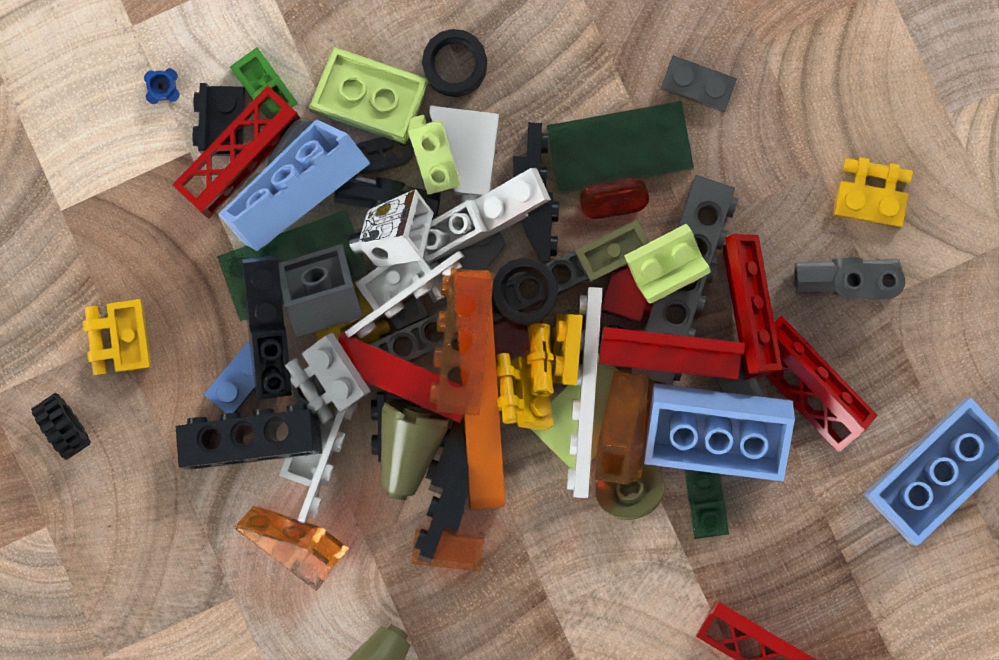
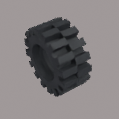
[31,393,91,460]

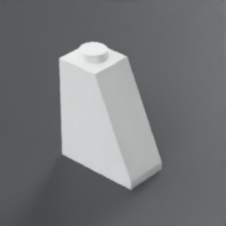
[429,106,499,203]

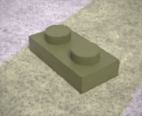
[575,219,649,283]

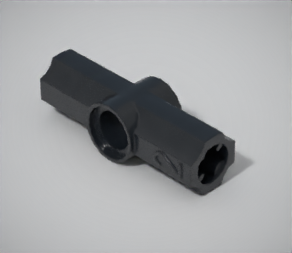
[334,175,441,220]

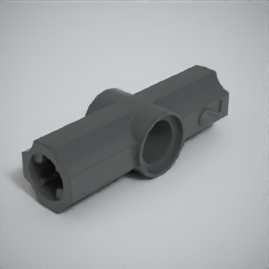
[794,257,902,295]

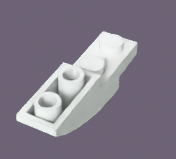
[423,168,551,263]

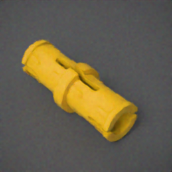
[527,323,555,397]

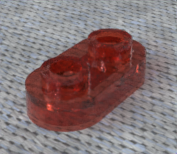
[579,178,649,219]

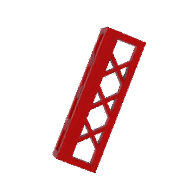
[172,86,301,219]
[722,234,783,380]
[766,315,878,452]
[598,327,745,380]
[696,600,816,660]

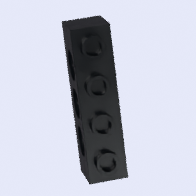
[175,404,322,470]

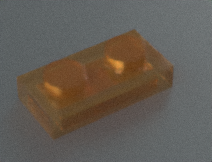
[411,529,485,572]

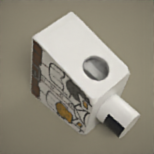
[349,189,434,267]

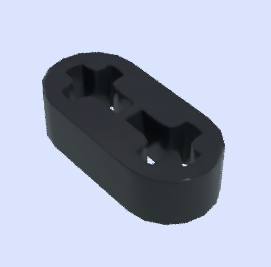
[356,137,414,175]

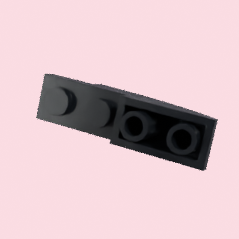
[513,122,559,264]
[242,255,292,400]
[414,421,469,564]

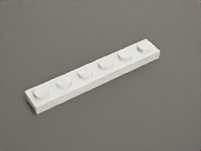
[567,287,602,498]

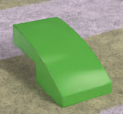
[230,47,298,119]

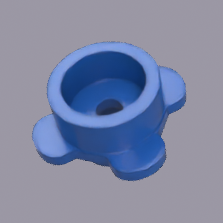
[144,68,180,104]

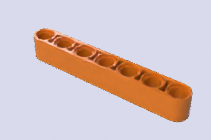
[453,270,505,510]

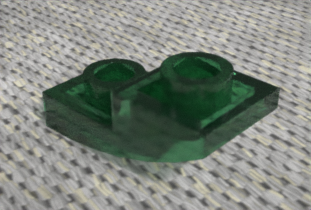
[684,469,729,539]

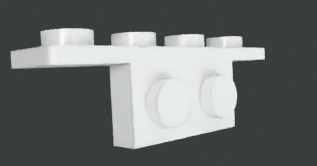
[345,251,465,339]
[279,401,358,523]

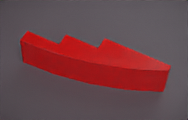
[338,332,474,423]

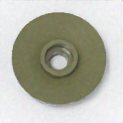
[595,459,665,520]

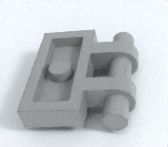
[285,333,371,424]

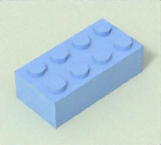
[644,383,795,482]
[863,398,999,546]

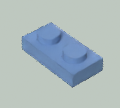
[204,342,256,413]

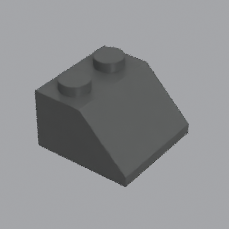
[279,244,363,337]

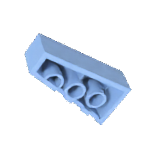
[218,119,370,251]

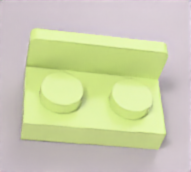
[408,115,460,194]
[624,223,711,303]

